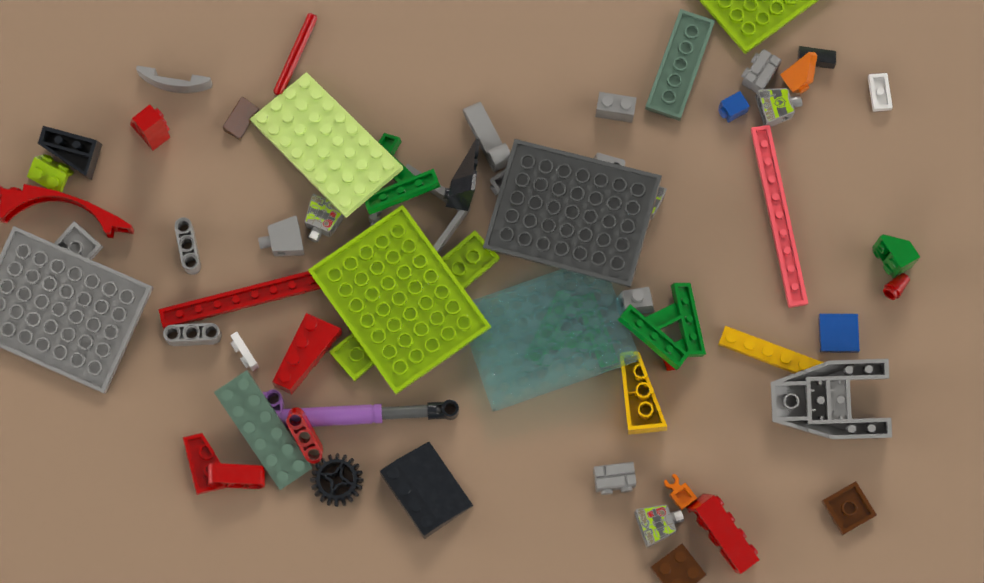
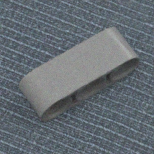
[175,217,201,275]
[163,323,222,346]

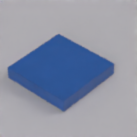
[818,314,860,353]

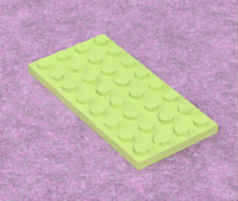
[250,72,403,218]

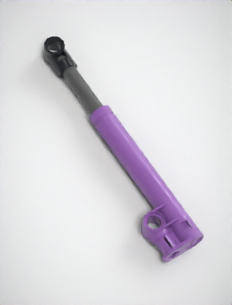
[263,389,459,428]

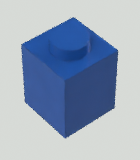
[718,91,750,123]

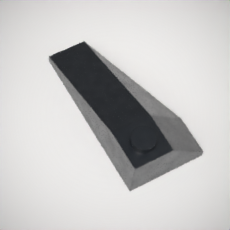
[443,138,480,211]

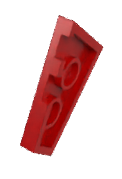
[183,433,224,495]

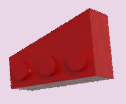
[130,105,171,151]

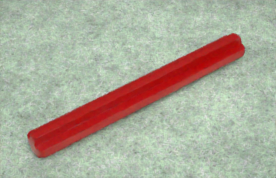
[273,13,317,95]

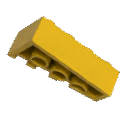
[620,352,667,435]

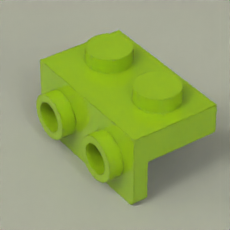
[27,154,74,192]

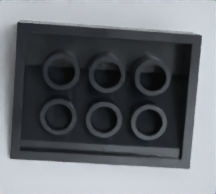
[380,442,473,539]

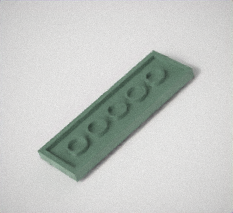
[645,9,715,121]
[214,370,313,490]

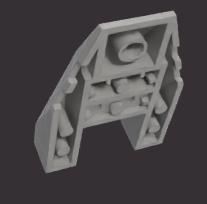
[771,359,892,439]

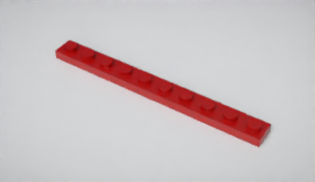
[158,271,321,329]

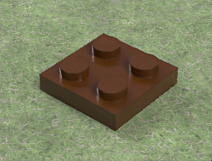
[821,481,877,535]
[650,543,706,583]

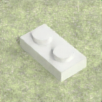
[867,73,893,112]
[230,332,259,372]

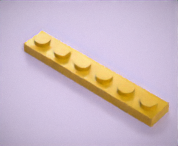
[718,326,824,373]

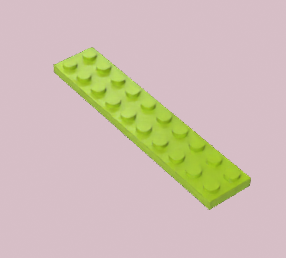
[329,230,500,382]

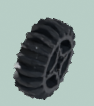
[310,453,364,507]

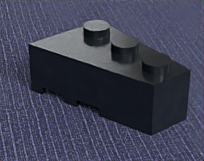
[38,126,102,180]

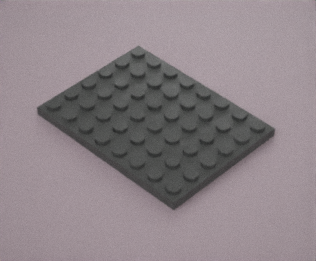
[483,139,662,287]

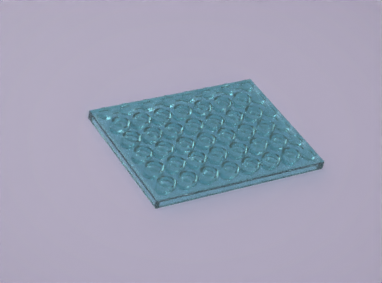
[469,269,640,412]

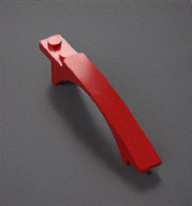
[0,184,134,239]

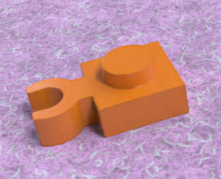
[663,474,697,511]

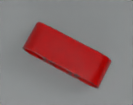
[286,407,323,464]
[208,463,265,489]

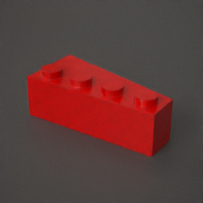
[272,313,343,395]
[686,493,760,574]

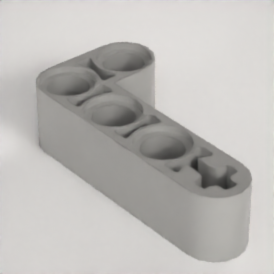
[463,102,510,172]

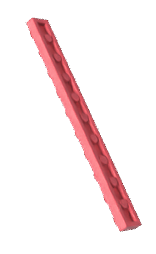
[751,125,808,308]

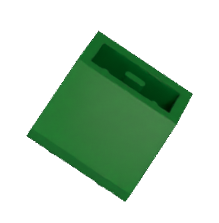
[872,234,920,278]

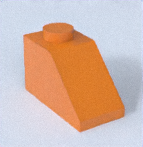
[780,52,817,94]

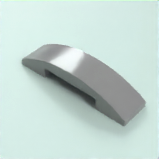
[136,66,213,93]

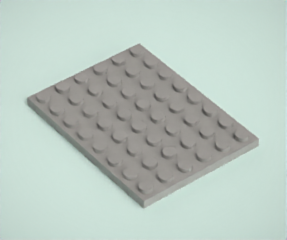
[0,226,154,394]

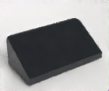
[797,46,836,69]

